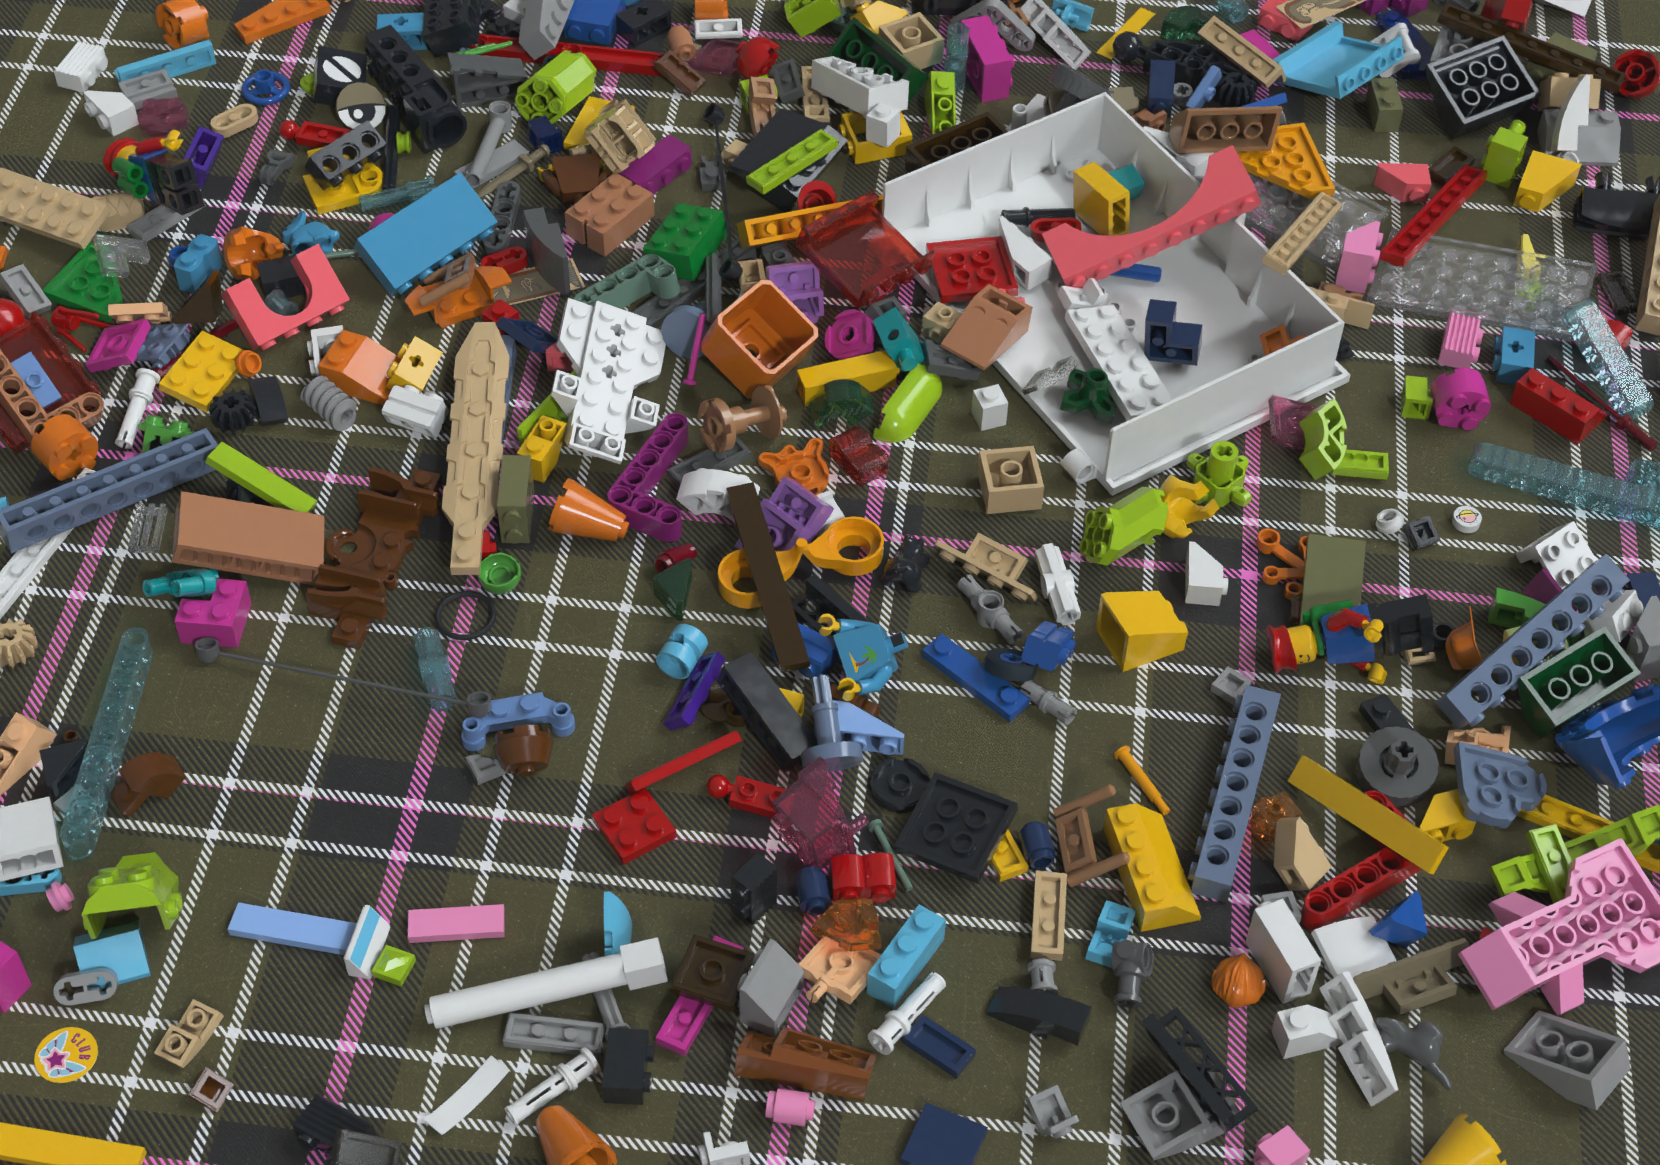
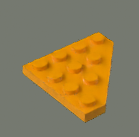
[1214,123,1335,199]

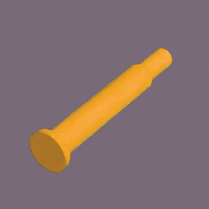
[1114,745,1170,816]

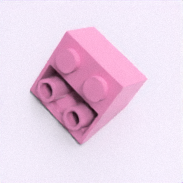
[1335,221,1383,294]

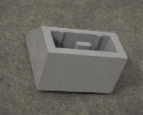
[737,939,805,1037]

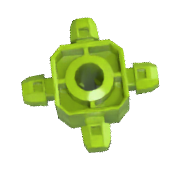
[1186,441,1252,507]

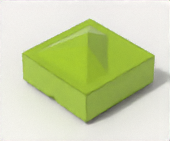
[371,945,416,987]

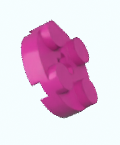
[825,309,876,360]

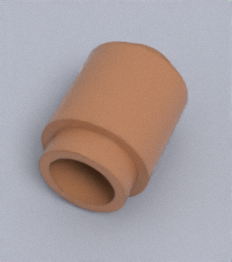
[667,25,696,61]

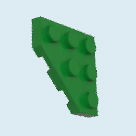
[42,242,124,323]

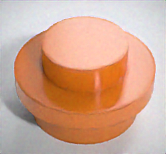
[236,350,262,377]

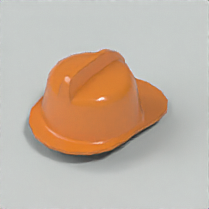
[1445,606,1482,671]

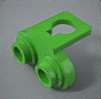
[138,415,193,454]

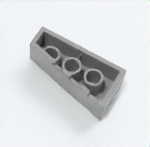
[519,0,575,60]

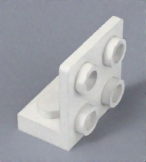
[1515,521,1596,590]

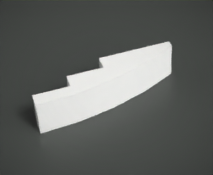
[1021,0,1091,70]
[1319,971,1398,1106]

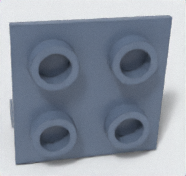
[135,323,190,369]

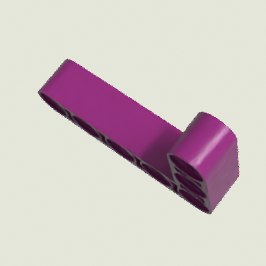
[607,413,688,543]

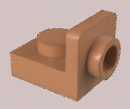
[1131,108,1167,131]

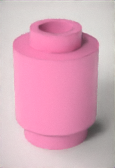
[765,1088,815,1127]

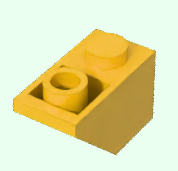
[517,415,567,483]
[1420,789,1476,843]

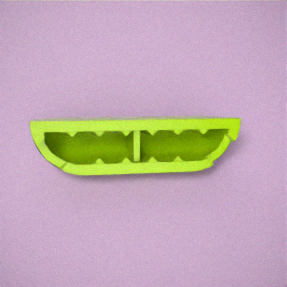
[873,363,942,443]

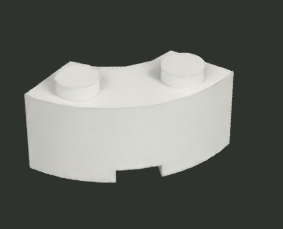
[676,468,760,522]

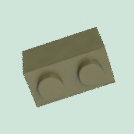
[1365,77,1404,133]

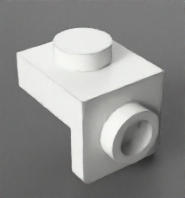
[1057,278,1104,310]

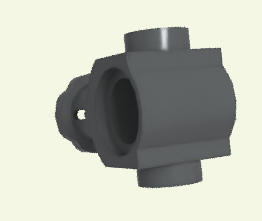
[1111,940,1154,1008]

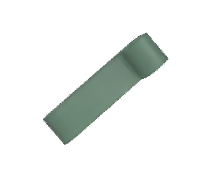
[574,254,680,309]

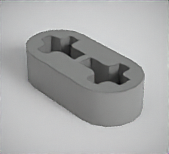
[54,968,118,1005]

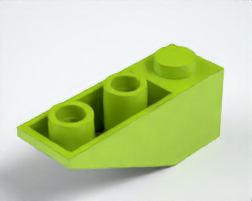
[924,71,956,135]

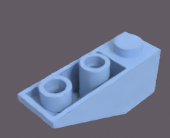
[814,700,905,755]

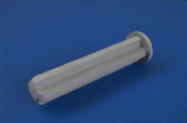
[582,952,630,1040]

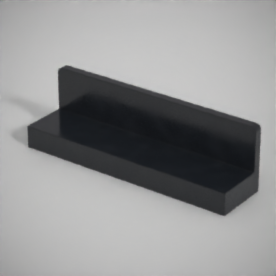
[716,652,818,773]

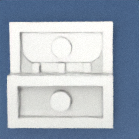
[1311,916,1397,978]

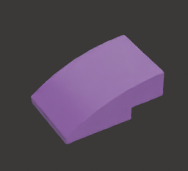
[735,476,834,551]

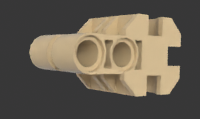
[584,99,656,173]

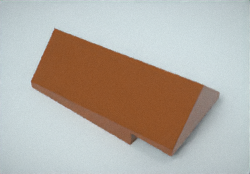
[734,1027,877,1101]

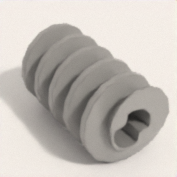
[300,375,357,431]

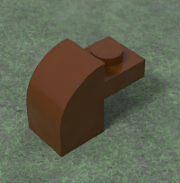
[110,752,186,816]

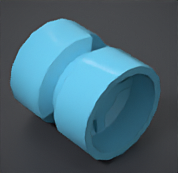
[656,624,708,679]

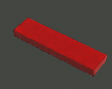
[625,731,742,795]

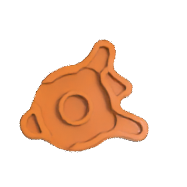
[758,438,829,495]

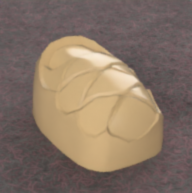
[92,192,146,231]

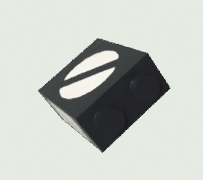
[313,45,367,106]

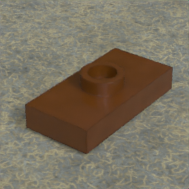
[654,50,706,98]

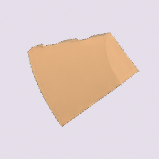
[1445,726,1511,765]

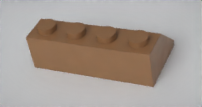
[1168,106,1283,154]

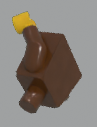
[537,153,613,205]

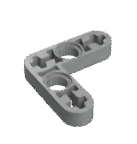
[947,0,1036,51]

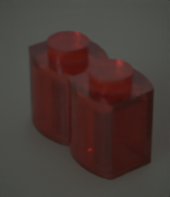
[828,426,889,487]

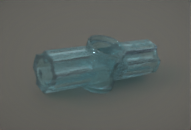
[944,22,970,93]
[414,627,456,712]

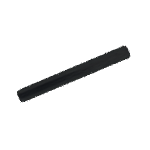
[381,105,401,194]

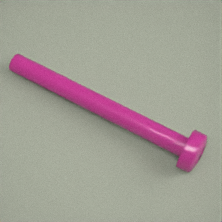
[683,313,706,386]

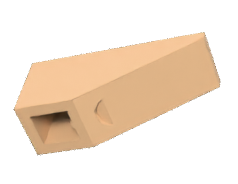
[0,712,57,796]

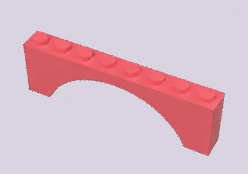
[1042,145,1261,288]

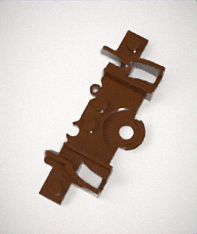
[305,467,442,650]

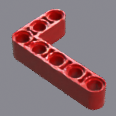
[1301,790,1421,931]

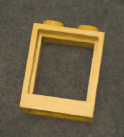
[838,111,913,164]

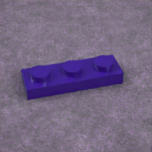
[663,652,725,731]

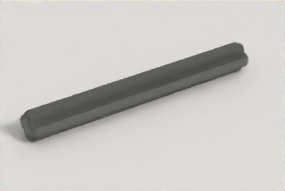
[706,253,721,326]

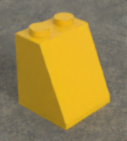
[1095,591,1188,672]

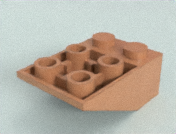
[940,284,1033,370]

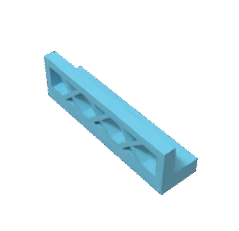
[114,40,216,82]

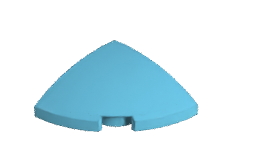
[604,892,632,956]

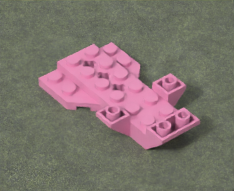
[1458,838,1660,1016]

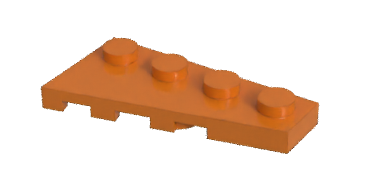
[234,0,332,44]

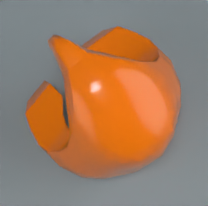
[223,226,284,281]

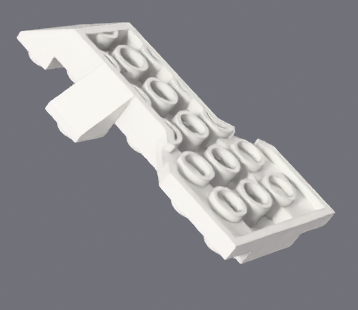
[551,298,666,464]

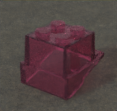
[772,756,869,870]

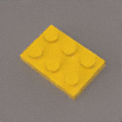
[159,330,245,413]

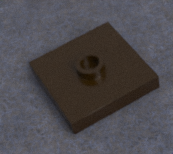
[670,934,754,1012]

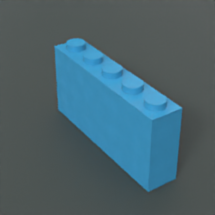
[354,172,498,297]

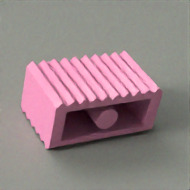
[1437,312,1484,368]

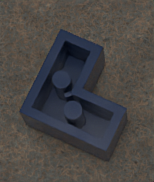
[1144,299,1203,366]

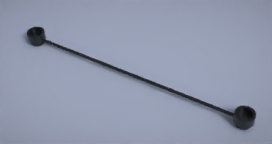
[703,103,743,281]

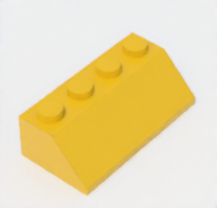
[1103,803,1201,932]

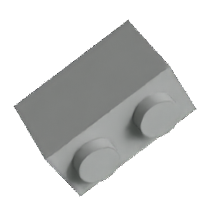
[1625,595,1660,682]

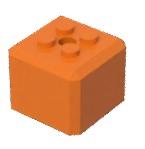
[701,279,818,399]

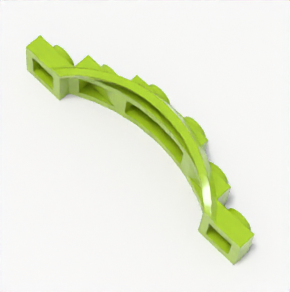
[1488,804,1660,897]

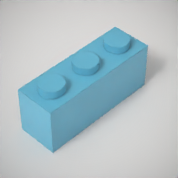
[866,905,946,1009]

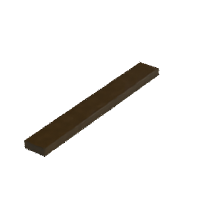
[1437,3,1626,94]
[726,482,810,673]

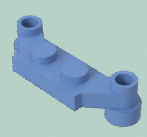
[461,692,575,752]

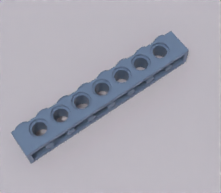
[0,428,218,553]
[1435,554,1630,729]
[1188,685,1281,903]

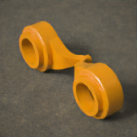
[718,517,884,609]

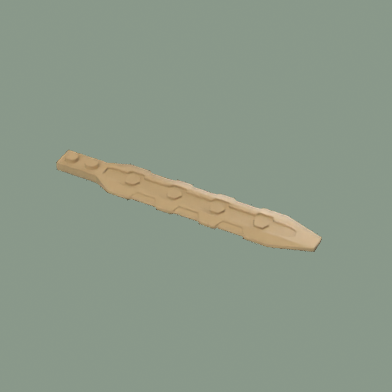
[442,322,510,575]

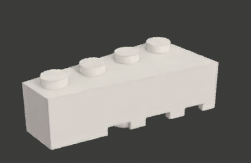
[811,56,909,118]

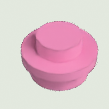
[46,881,74,912]

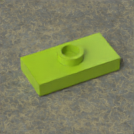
[1332,449,1389,480]

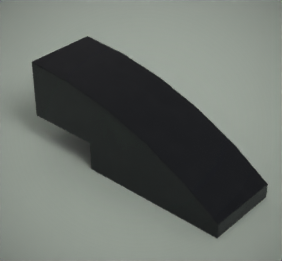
[986,986,1092,1046]

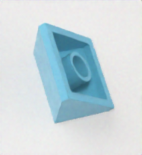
[73,920,151,989]

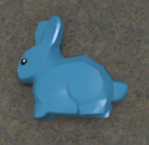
[282,211,340,255]

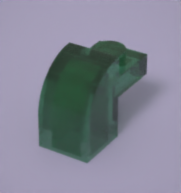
[1160,6,1210,45]
[809,379,875,428]

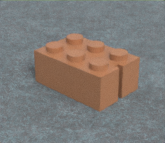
[565,172,654,257]

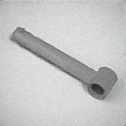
[466,100,512,186]

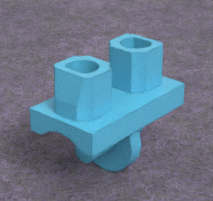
[1052,0,1094,32]

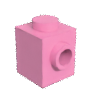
[1253,1125,1311,1165]

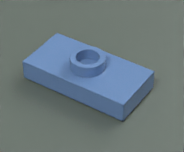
[1186,65,1222,109]
[11,352,62,409]

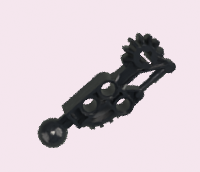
[1113,31,1262,107]

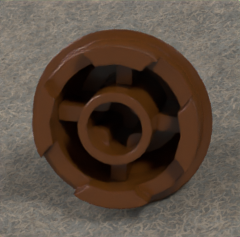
[493,725,554,776]

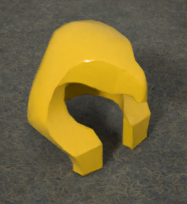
[1159,474,1220,538]

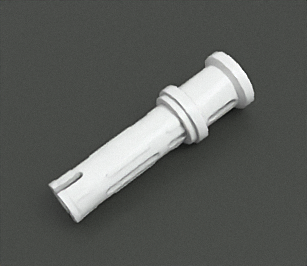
[115,368,160,449]
[868,972,946,1055]
[504,1047,601,1125]

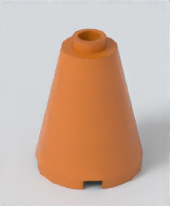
[548,478,630,542]
[536,1105,617,1165]

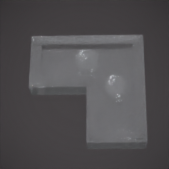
[93,234,151,278]

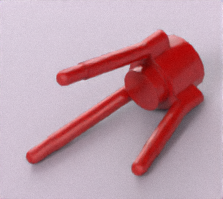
[51,306,114,352]

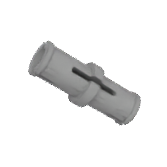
[1020,680,1077,725]

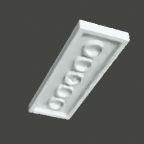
[1064,305,1173,421]

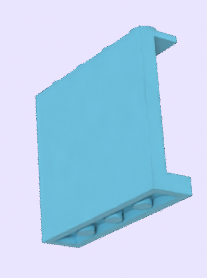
[1273,21,1404,99]

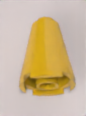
[1419,1113,1507,1165]

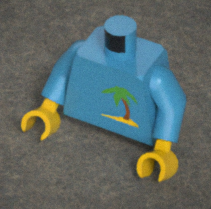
[818,614,908,701]

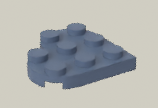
[1454,742,1547,828]

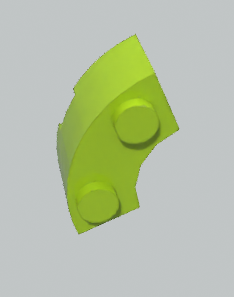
[1299,398,1347,480]

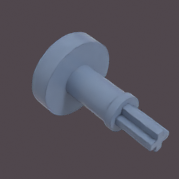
[661,299,722,359]
[801,675,863,773]

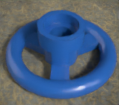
[241,69,290,105]

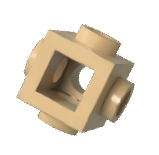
[922,302,962,344]

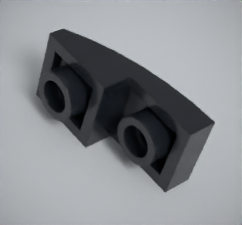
[248,376,289,426]

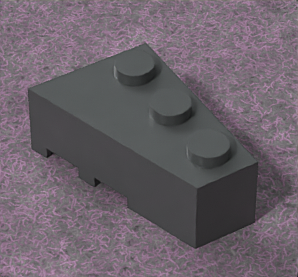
[447,53,528,109]

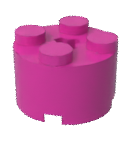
[1430,368,1491,430]

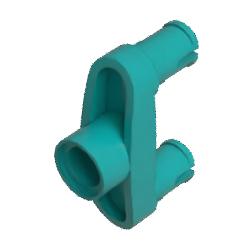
[142,567,219,597]

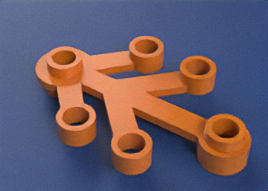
[1256,528,1308,601]

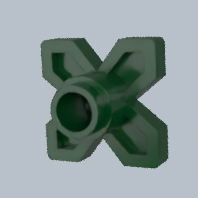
[1060,368,1117,424]

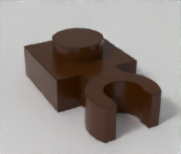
[830,684,882,718]

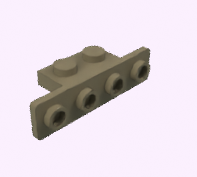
[1353,938,1469,1015]

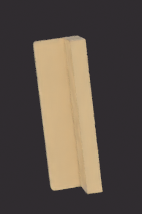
[1198,16,1286,89]

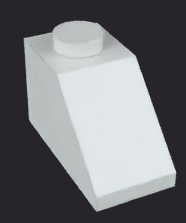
[1185,541,1228,606]
[1271,1004,1343,1059]

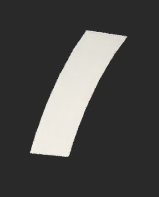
[423,1056,510,1135]

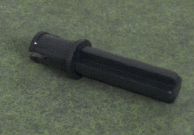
[1000,207,1076,228]

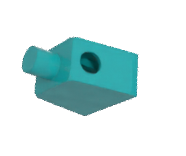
[873,307,925,372]

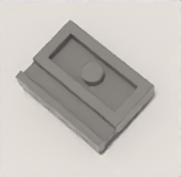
[118,68,178,110]

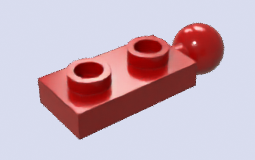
[279,120,351,148]
[706,774,796,822]

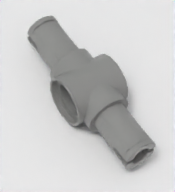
[957,574,1024,645]

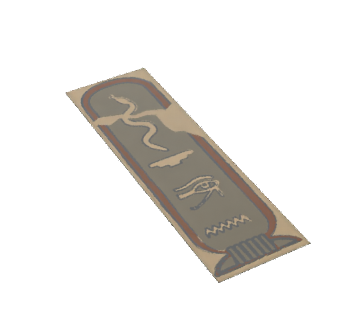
[493,258,585,305]

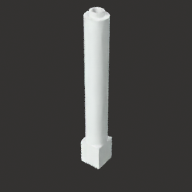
[425,937,668,1029]

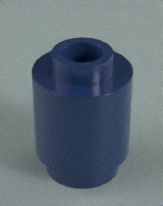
[1018,821,1056,870]
[795,866,831,916]

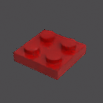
[592,788,677,865]

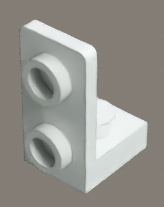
[307,325,344,377]

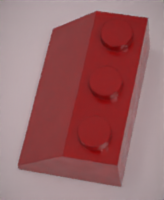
[1510,368,1608,445]

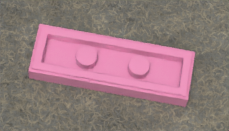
[408,904,505,943]

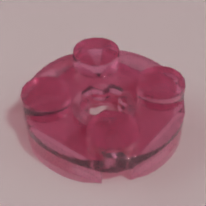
[138,97,189,138]

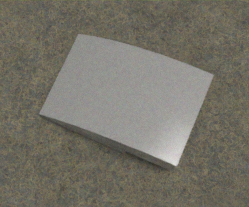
[1120,1059,1244,1160]

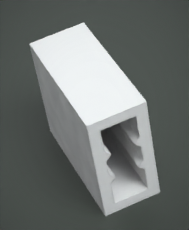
[0,797,64,882]
[1245,899,1321,1004]

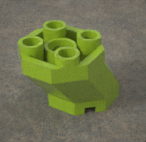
[515,50,597,127]
[1079,486,1168,566]

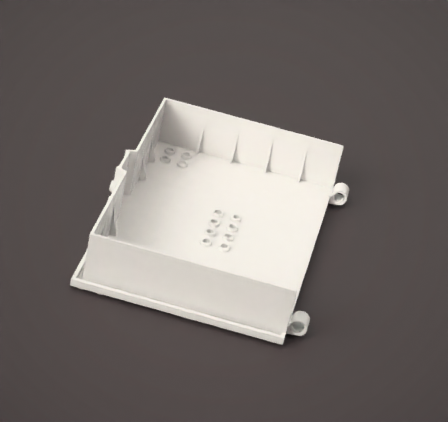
[868,92,1351,496]

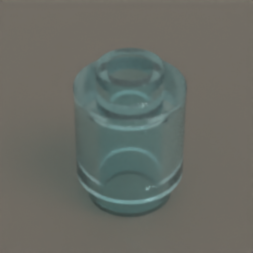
[1216,0,1249,23]

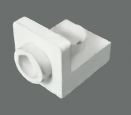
[698,1131,750,1165]

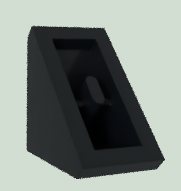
[39,739,94,802]

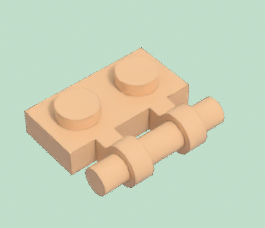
[108,302,171,325]

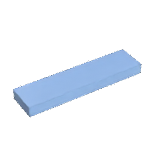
[228,902,357,955]

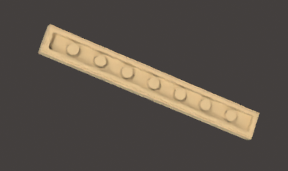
[1261,192,1343,276]

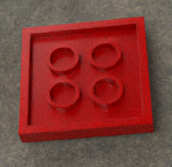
[926,236,1018,303]

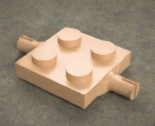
[798,927,881,1004]

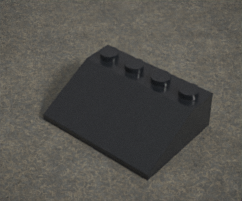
[1425,35,1541,139]
[728,108,848,213]

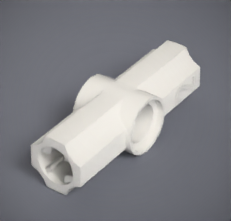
[1035,543,1081,626]

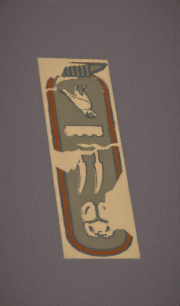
[1275,0,1366,29]

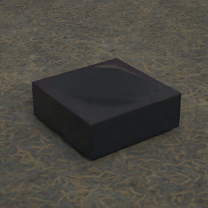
[1402,515,1441,552]

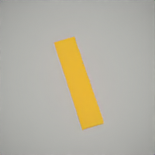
[1096,7,1156,59]

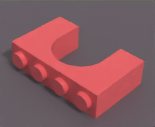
[221,244,350,351]

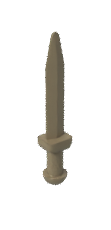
[477,144,550,198]

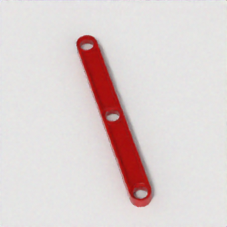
[468,34,666,77]

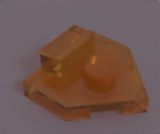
[812,898,882,952]

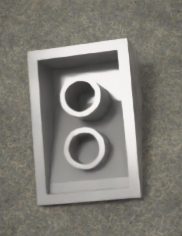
[1504,1010,1631,1110]

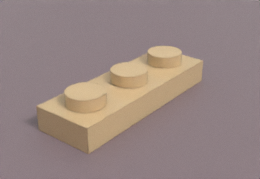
[1030,871,1067,961]

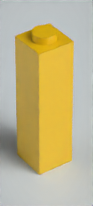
[797,350,900,407]

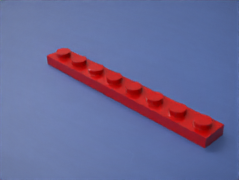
[1380,165,1488,267]

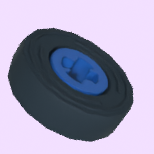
[984,648,1038,682]

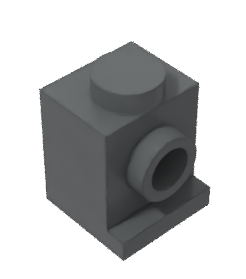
[761,240,796,273]

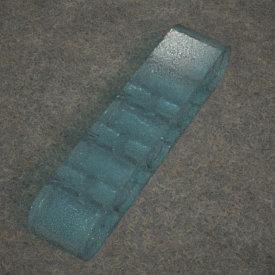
[1561,298,1654,421]

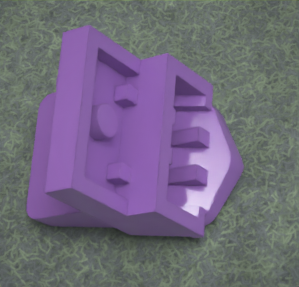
[766,260,824,324]

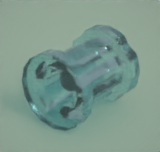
[264,289,299,316]

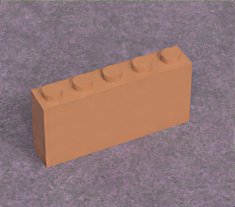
[172,491,324,585]

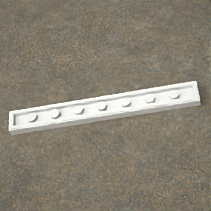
[0,468,97,619]

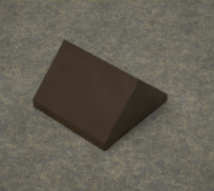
[172,269,223,324]

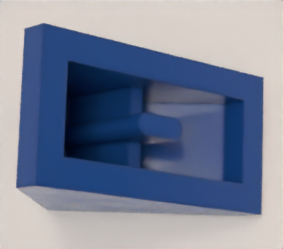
[1369,890,1428,948]

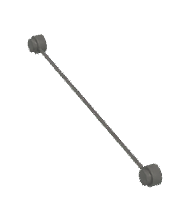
[195,637,492,718]

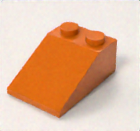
[318,330,401,406]

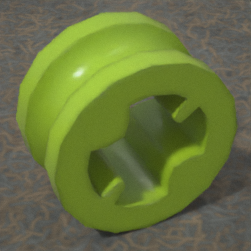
[397,131,412,154]

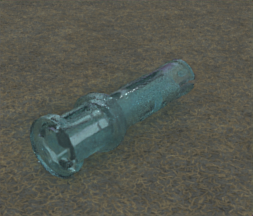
[359,175,436,212]

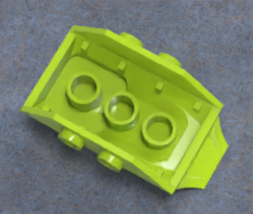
[82,852,183,939]

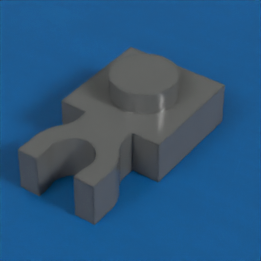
[699,154,727,192]

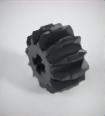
[209,389,257,435]

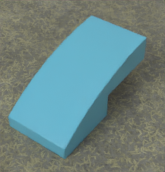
[1085,900,1136,968]

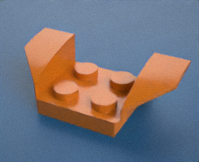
[405,266,512,328]

